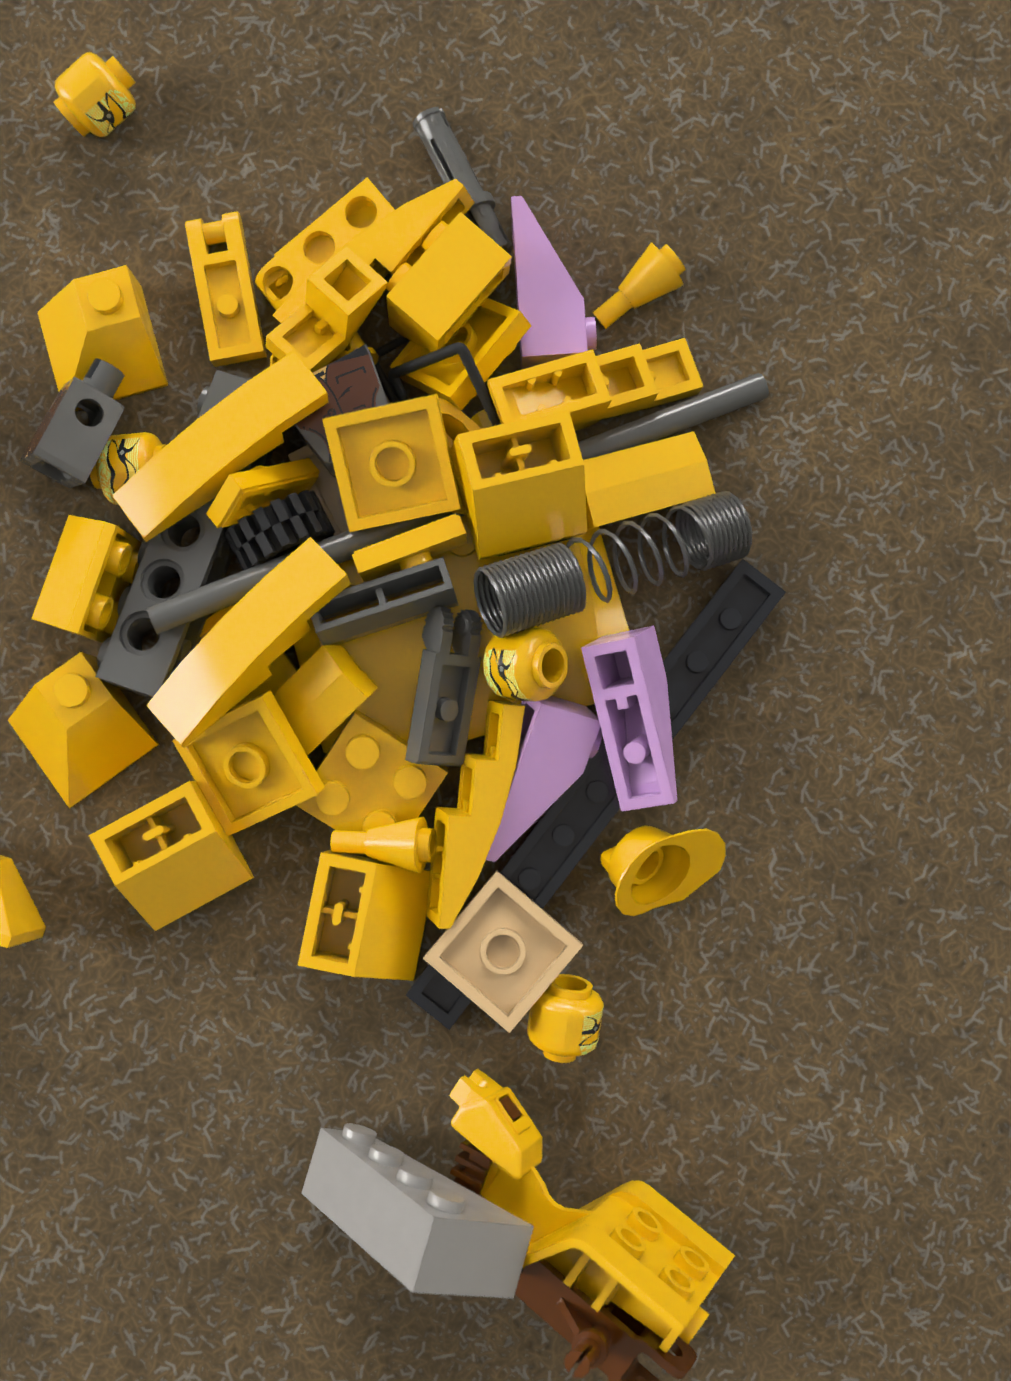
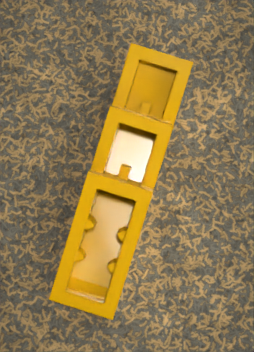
[272,179,475,323]
[487,338,704,425]
[113,350,329,542]
[146,537,351,748]
[426,700,525,929]

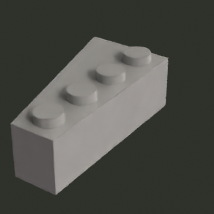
[301,1123,534,1299]

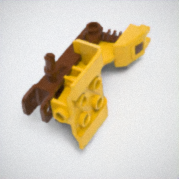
[449,1069,735,1381]

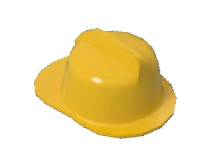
[600,825,726,916]

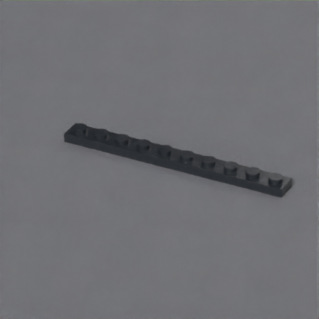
[406,559,786,1030]

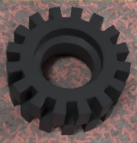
[225,490,335,571]

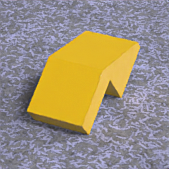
[266,245,387,373]

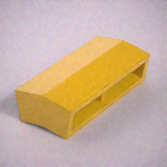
[583,431,716,530]
[273,644,378,756]

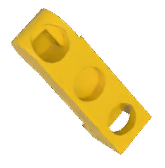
[255,177,395,311]

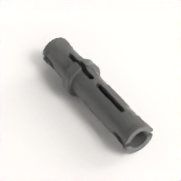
[413,107,513,253]

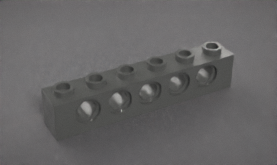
[96,370,274,699]

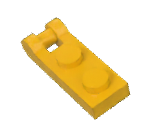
[185,211,267,367]

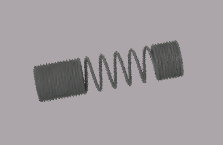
[473,491,752,638]

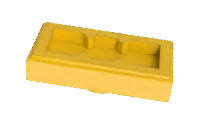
[206,458,320,528]
[352,513,468,582]

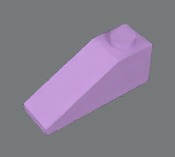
[511,196,597,370]
[581,626,677,812]
[486,696,602,862]

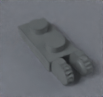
[405,606,483,767]

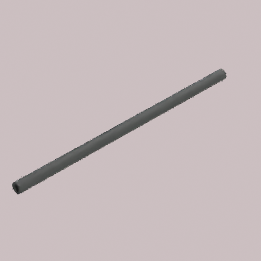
[146,373,769,634]

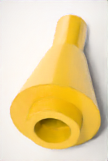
[592,243,686,330]
[330,817,437,873]

